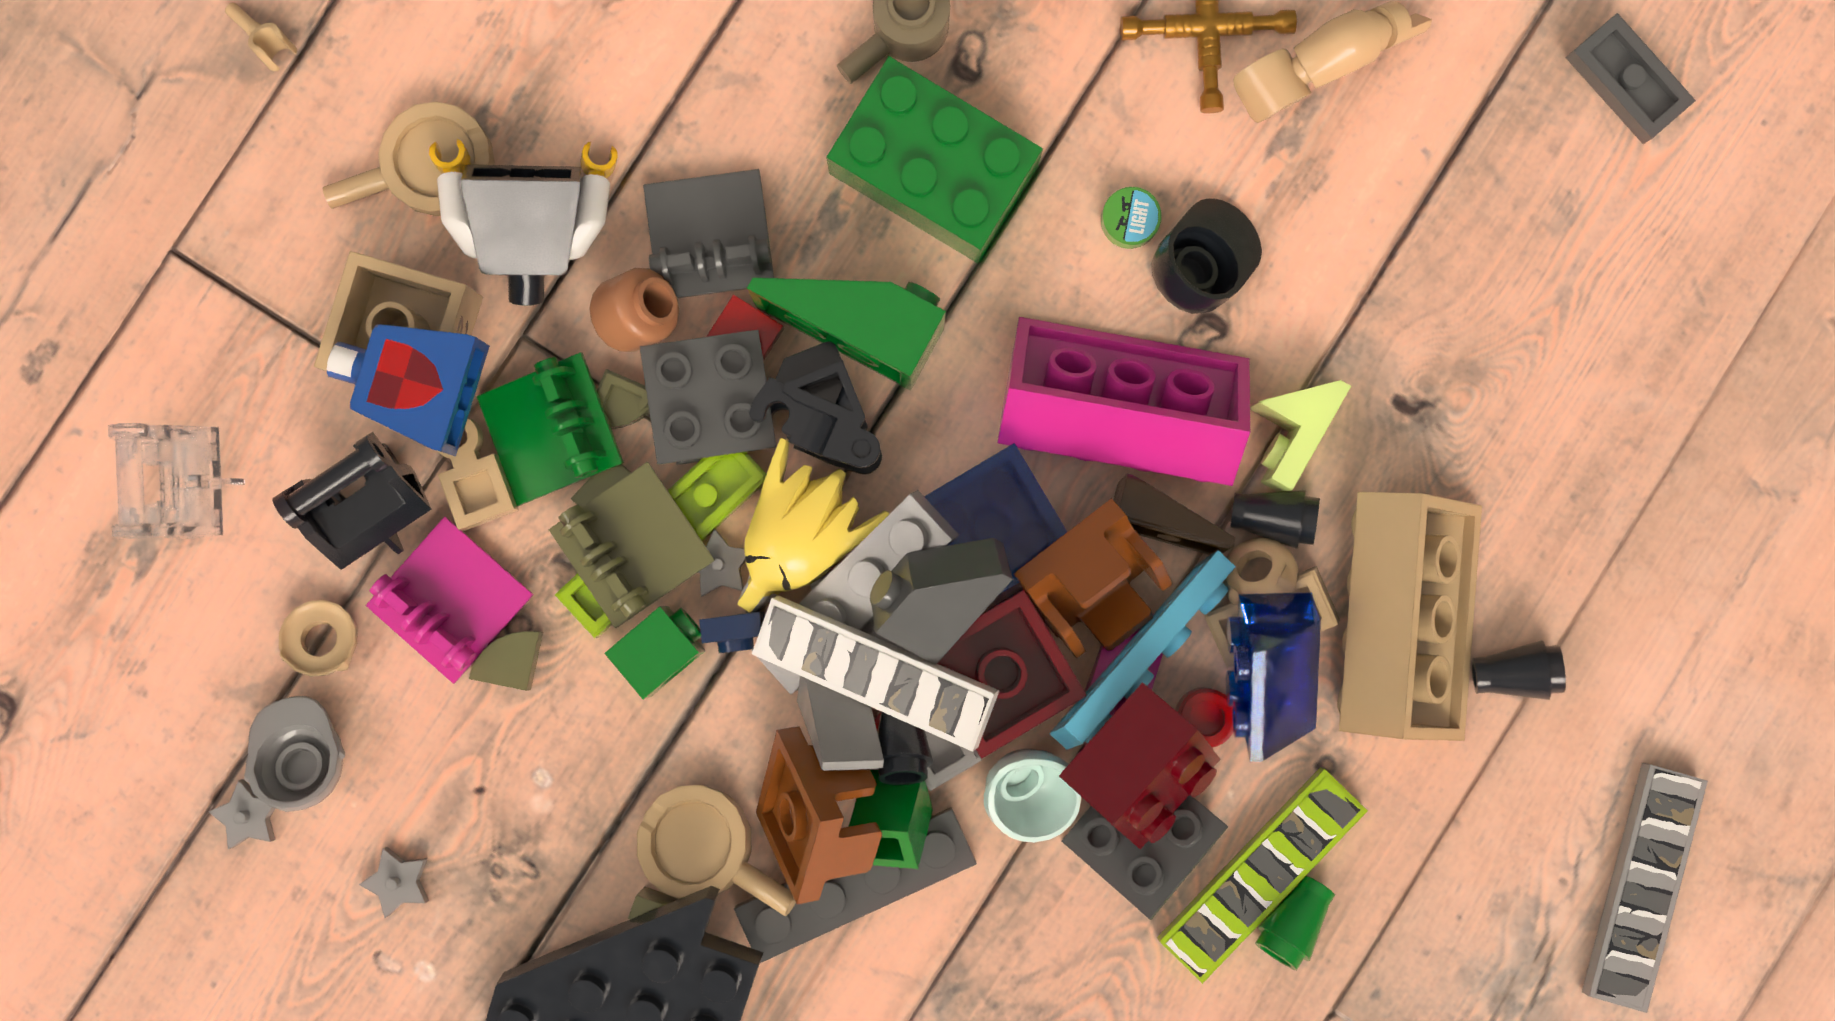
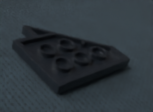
[486,886,764,1021]

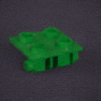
[476,352,624,506]

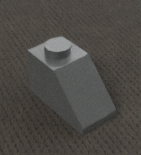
[870,538,1013,665]

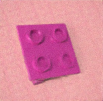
[365,517,534,684]

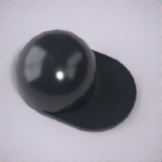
[1151,199,1262,314]

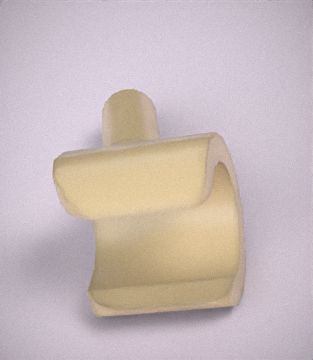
[225,2,297,71]

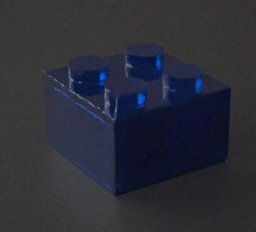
[924,443,1067,594]

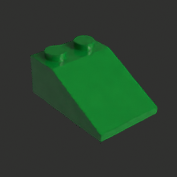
[747,277,946,391]

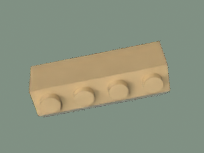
[1337,492,1482,741]

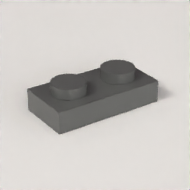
[1565,13,1696,144]

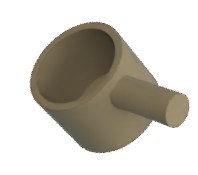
[837,0,950,84]

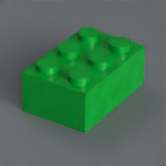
[826,56,1043,263]

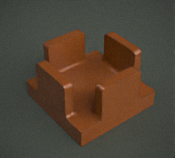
[1014,498,1172,658]
[756,726,882,904]

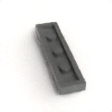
[734,807,977,963]

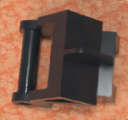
[749,342,882,475]
[272,432,432,570]

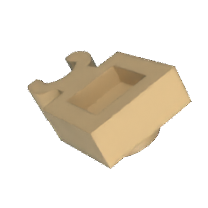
[437,418,519,531]

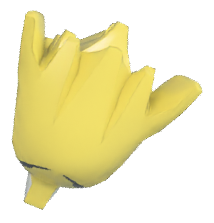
[737,438,890,613]

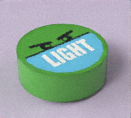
[1101,187,1161,249]

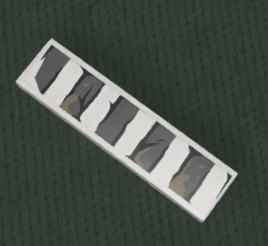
[752,596,999,752]

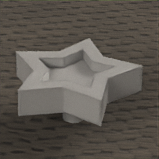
[699,529,746,596]
[209,779,275,849]
[359,847,429,918]

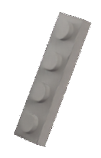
[751,490,959,694]

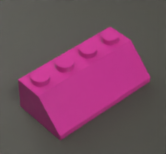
[997,317,1251,486]

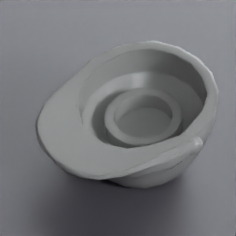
[244,696,345,812]

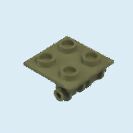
[548,462,715,628]

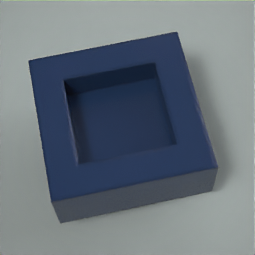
[699,612,765,653]

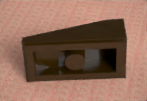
[1113,473,1236,555]

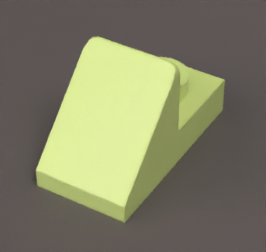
[1250,380,1351,492]

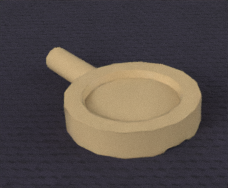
[322,101,495,216]
[637,785,796,916]

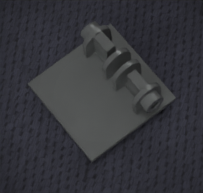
[643,169,774,298]
[640,330,776,465]
[1061,795,1228,920]

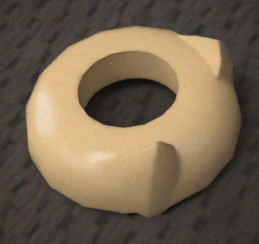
[1222,537,1298,610]
[279,600,357,677]

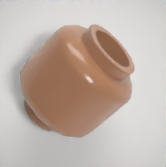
[589,268,679,352]

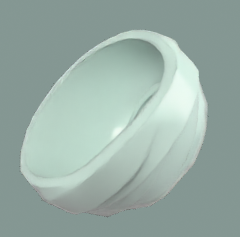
[984,749,1081,843]

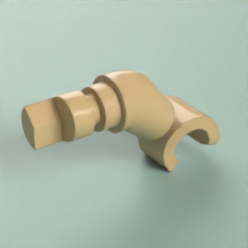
[1233,1,1432,123]

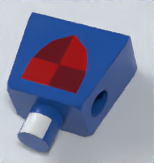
[327,324,490,456]

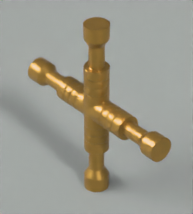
[1120,0,1297,114]

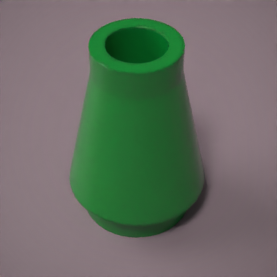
[1255,876,1335,971]

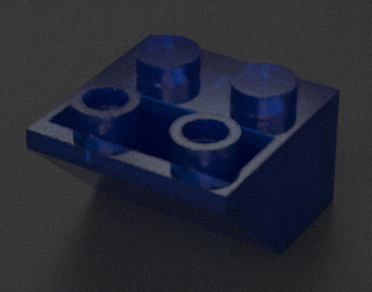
[1226,592,1321,762]

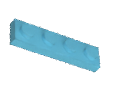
[1049,550,1236,750]

